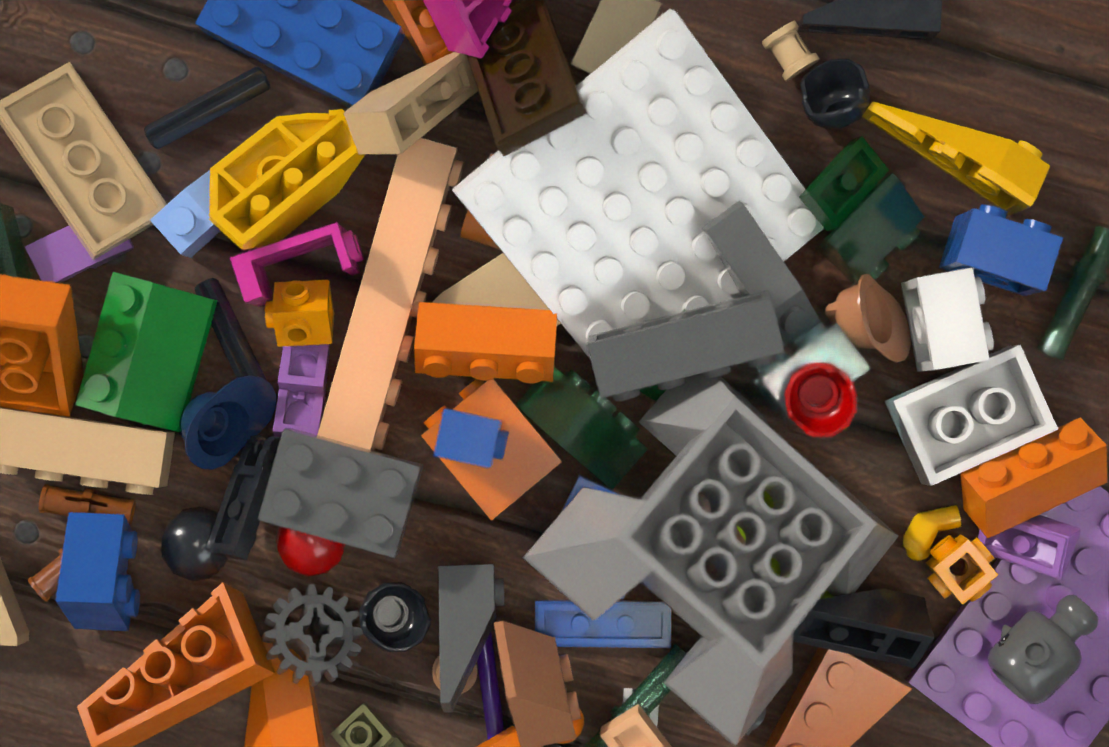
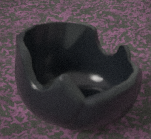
[800,59,871,129]
[161,506,228,581]
[359,582,431,652]

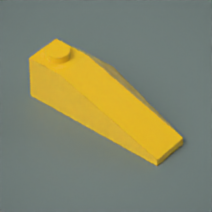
[862,101,1050,215]

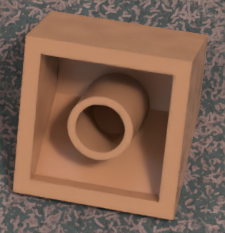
[494,621,581,747]

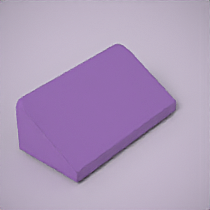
[978,515,1080,580]

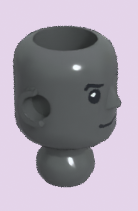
[988,595,1099,704]

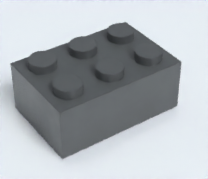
[258,428,424,558]

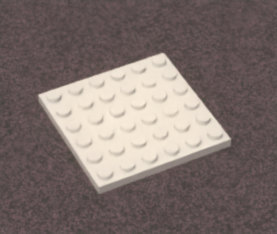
[452,9,824,360]

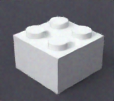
[901,268,994,372]

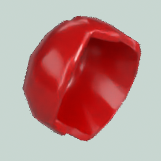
[784,362,858,437]
[276,526,346,577]

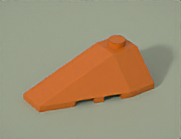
[244,642,326,747]

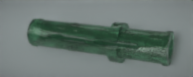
[1037,226,1109,361]
[584,643,687,747]

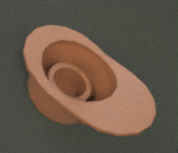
[825,274,911,363]

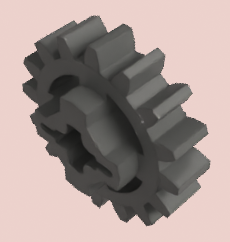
[262,584,363,686]

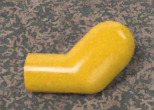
[903,505,961,561]

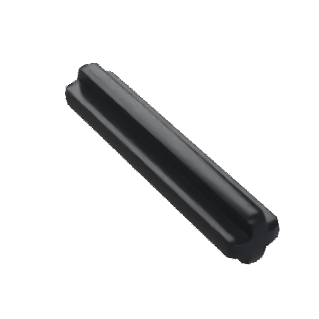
[144,67,270,149]
[195,278,267,381]

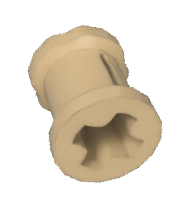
[762,20,820,81]

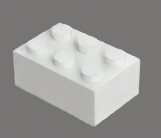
[884,345,1058,486]

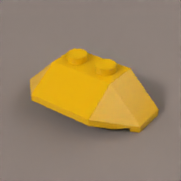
[209,109,366,250]

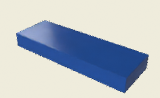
[535,600,671,648]

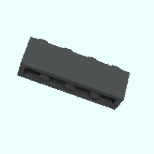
[587,290,785,401]

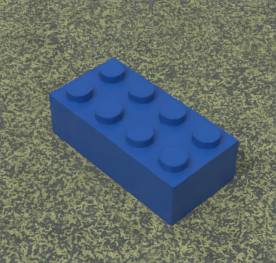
[195,0,405,108]

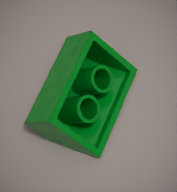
[76,272,217,432]

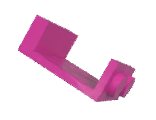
[230,223,364,307]

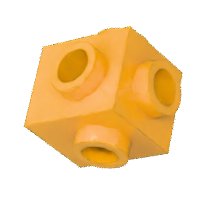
[265,280,334,347]
[926,534,998,605]

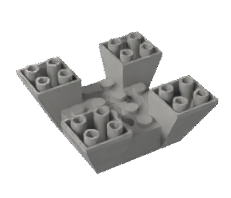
[523,373,898,746]

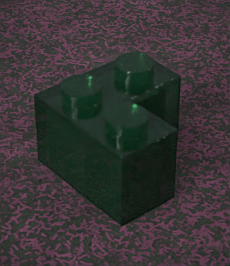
[515,366,648,490]

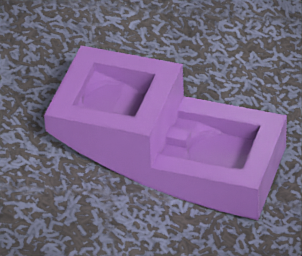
[25,226,134,283]
[273,344,330,437]

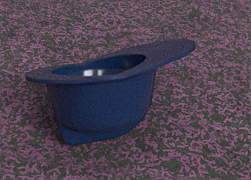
[179,375,276,470]

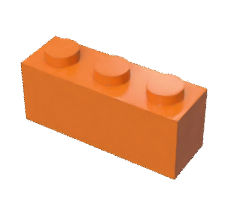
[414,302,557,384]
[960,417,1107,539]

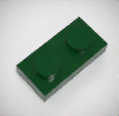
[799,136,889,231]

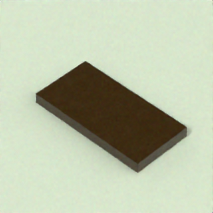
[467,0,588,157]

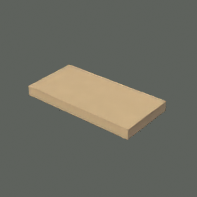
[0,62,167,260]

